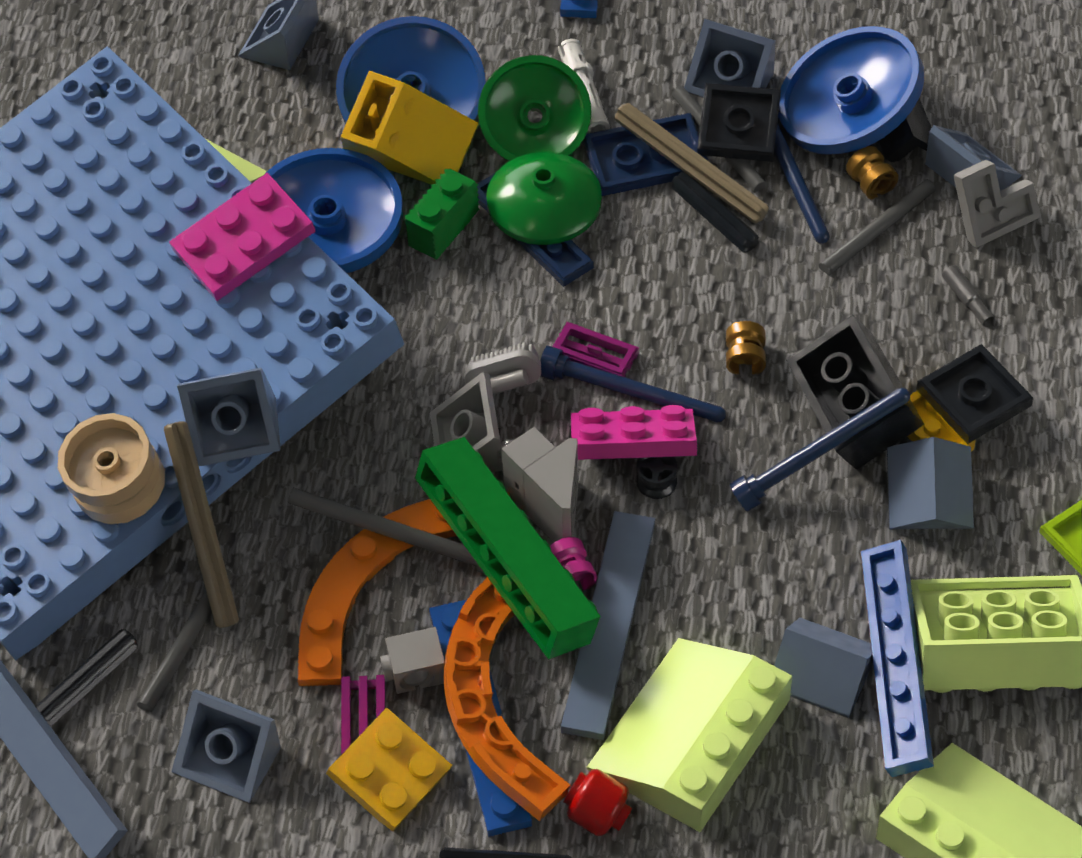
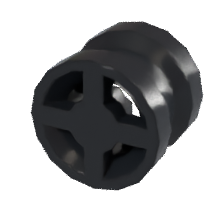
[636,456,678,499]

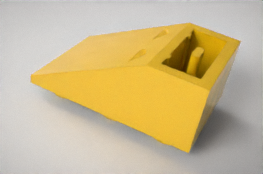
[340,70,478,184]

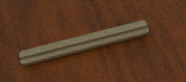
[615,103,769,223]
[164,421,239,628]

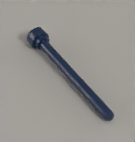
[774,109,830,244]
[540,345,726,422]
[730,388,910,512]

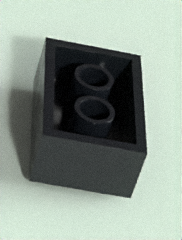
[786,315,925,469]

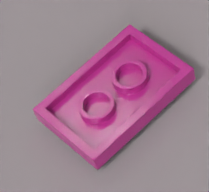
[169,172,316,301]
[571,405,697,460]

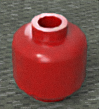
[563,769,632,836]

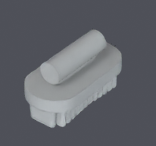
[465,342,541,394]

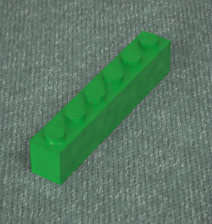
[415,437,601,660]

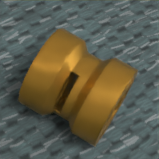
[846,146,899,200]
[726,321,766,374]

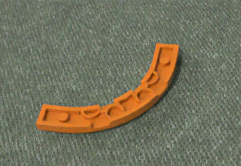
[298,492,510,686]
[444,577,571,821]

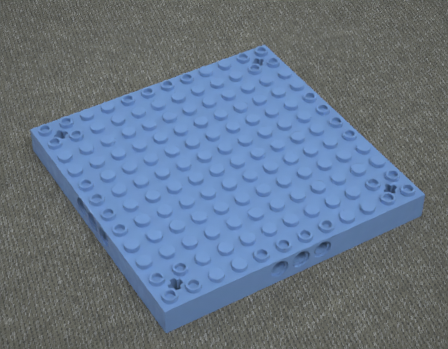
[0,46,404,661]

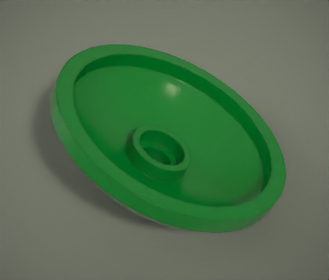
[478,55,591,162]
[486,152,602,245]

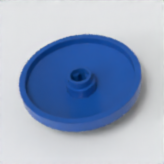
[336,16,486,124]
[778,26,924,154]
[265,148,403,273]

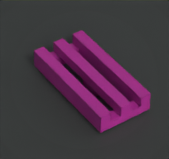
[552,322,639,377]
[341,675,386,755]

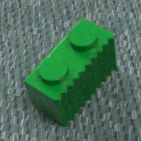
[405,169,480,260]

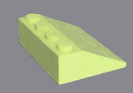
[911,575,1082,693]
[586,638,792,832]
[876,743,1082,858]

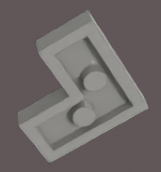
[953,160,1041,248]

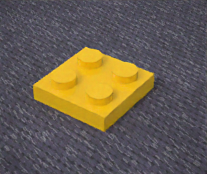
[326,707,453,831]

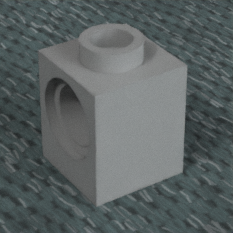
[380,627,445,694]

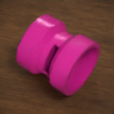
[550,537,597,590]

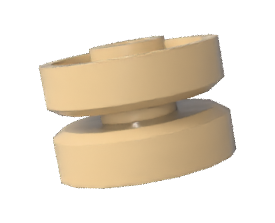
[57,413,165,524]

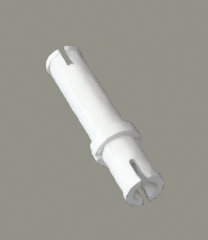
[558,39,610,134]

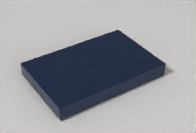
[582,113,708,196]

